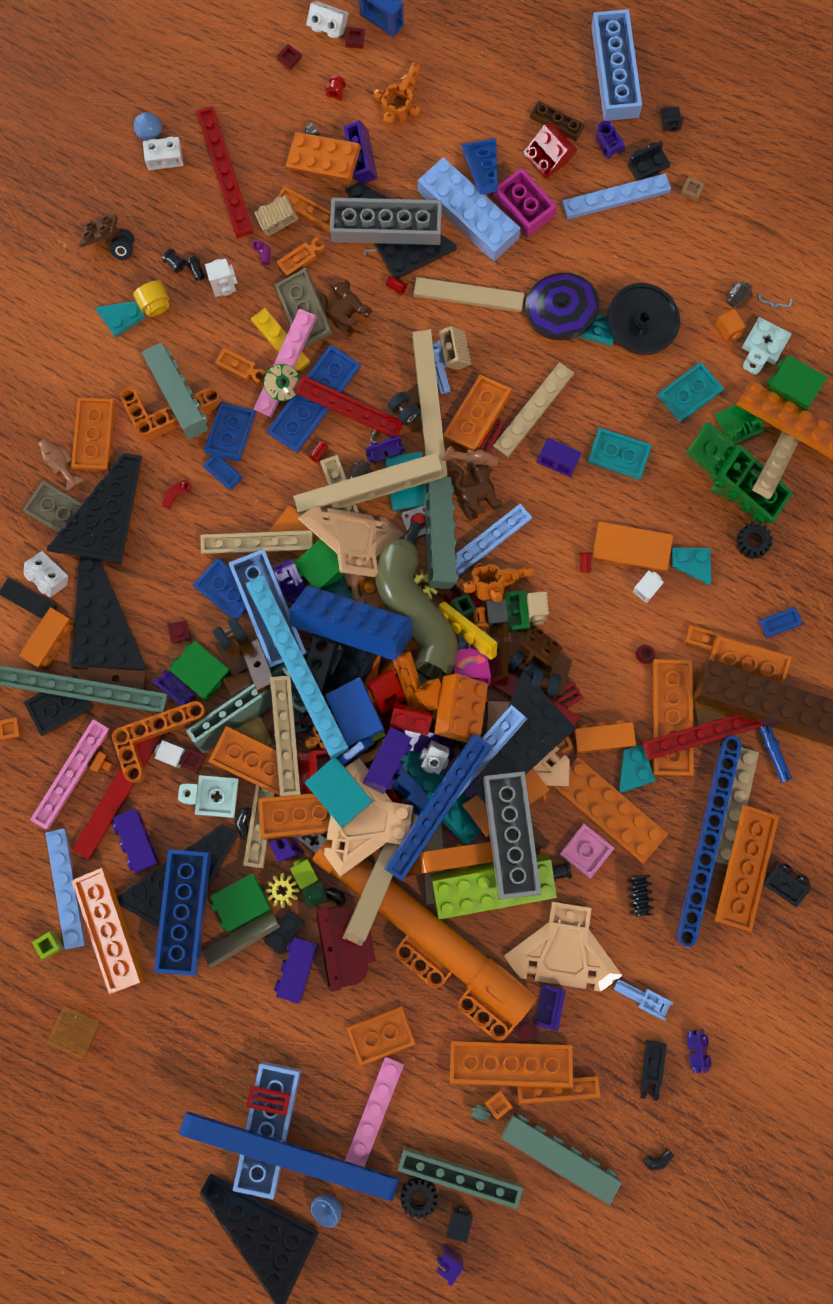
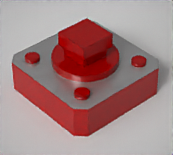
[401,505,426,539]

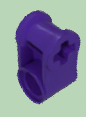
[595,121,625,159]

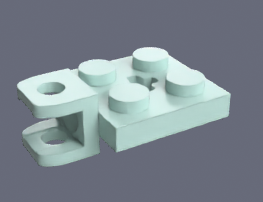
[742,317,792,375]
[178,775,239,818]

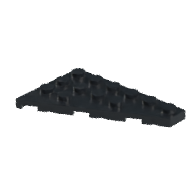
[345,181,457,279]
[47,453,142,564]
[71,557,147,671]
[476,671,576,805]
[117,824,239,928]
[199,1173,319,1304]

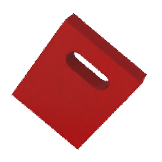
[367,669,406,714]

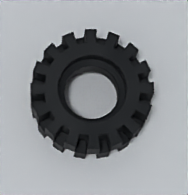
[736,522,773,559]
[401,1177,438,1219]

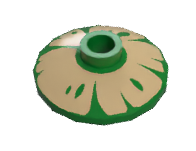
[264,364,300,401]

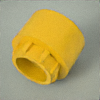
[133,280,170,317]

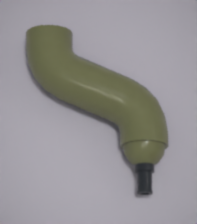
[376,522,458,681]

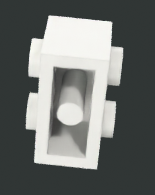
[306,1,349,38]
[143,137,184,170]
[205,259,238,297]
[23,551,68,598]

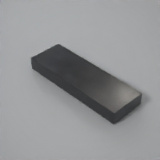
[0,578,57,619]

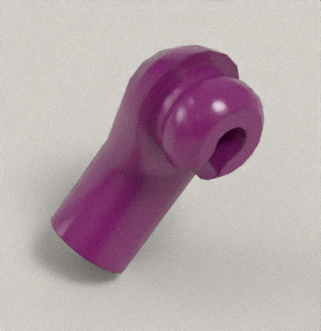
[252,239,271,266]

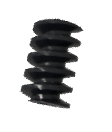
[626,875,655,916]

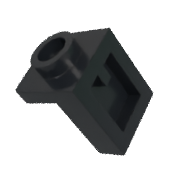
[660,107,683,132]

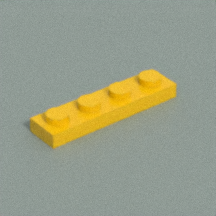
[250,308,310,373]
[439,601,497,660]

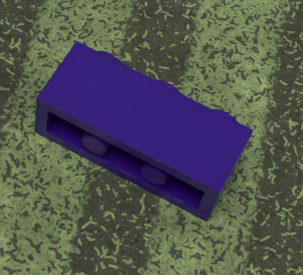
[343,120,378,183]
[363,727,413,794]
[112,808,160,873]
[274,937,318,1004]

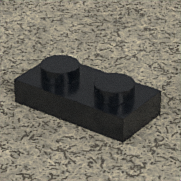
[264,910,305,955]

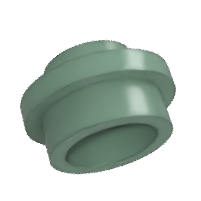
[471,1105,491,1122]

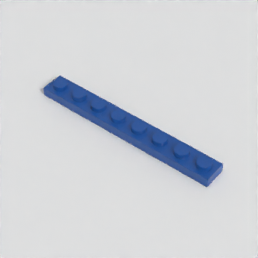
[384,734,491,881]

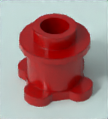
[325,75,346,101]

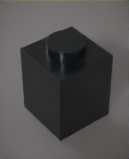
[446,1206,473,1243]

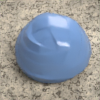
[134,112,162,141]
[311,1194,342,1228]

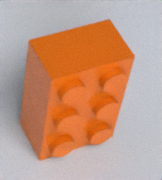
[434,674,488,743]

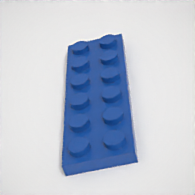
[267,345,361,454]

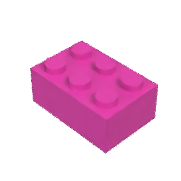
[493,168,557,238]

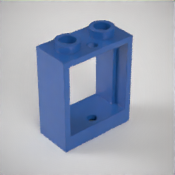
[359,0,404,37]

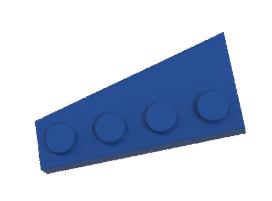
[462,138,498,195]

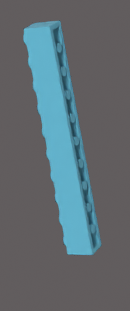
[245,575,349,759]

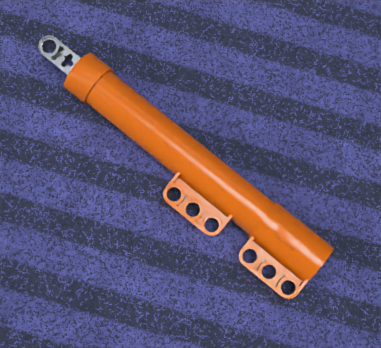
[295,833,538,1041]

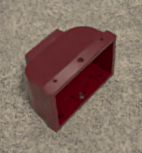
[315,907,376,992]

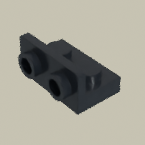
[628,141,670,181]
[763,861,811,908]

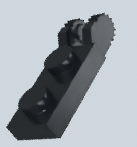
[640,1040,667,1101]

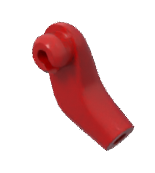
[162,480,192,509]

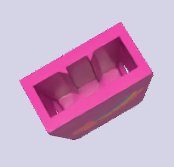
[454,642,491,685]

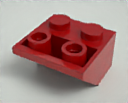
[523,124,578,178]
[297,750,331,795]

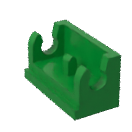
[504,590,530,633]

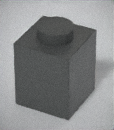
[486,599,508,627]

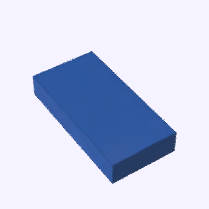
[203,455,243,491]
[759,607,803,639]
[338,738,374,766]

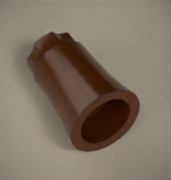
[223,670,254,699]

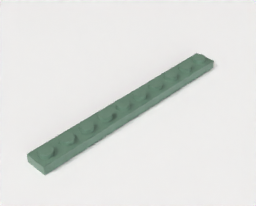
[0,665,168,713]

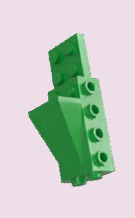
[685,422,793,524]

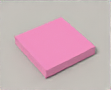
[559,823,614,879]

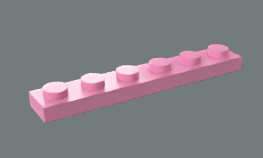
[253,309,317,418]
[30,719,111,830]
[345,1057,404,1167]

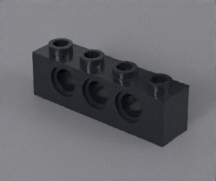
[295,633,340,703]

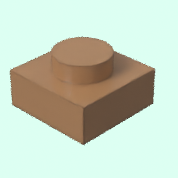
[680,176,705,202]

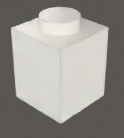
[632,571,664,603]
[154,740,186,769]

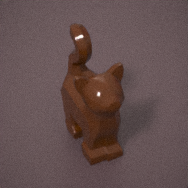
[318,280,373,337]
[447,464,503,521]

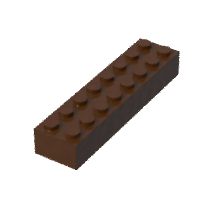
[693,659,833,747]

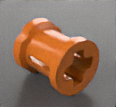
[472,607,489,630]

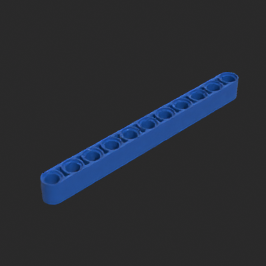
[676,736,742,947]
[179,1112,399,1201]

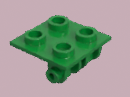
[714,404,764,445]

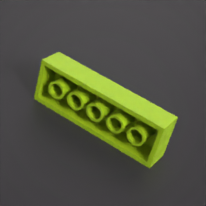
[430,853,557,919]

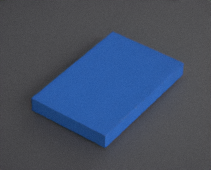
[204,402,256,462]
[193,558,247,620]
[326,677,385,748]

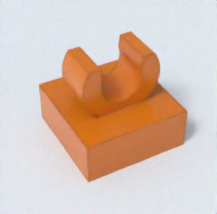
[89,751,112,772]

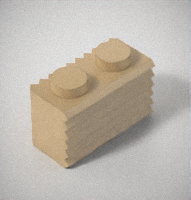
[255,195,299,236]
[439,326,472,370]
[527,592,550,626]

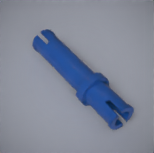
[759,725,793,783]

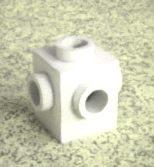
[419,740,449,774]

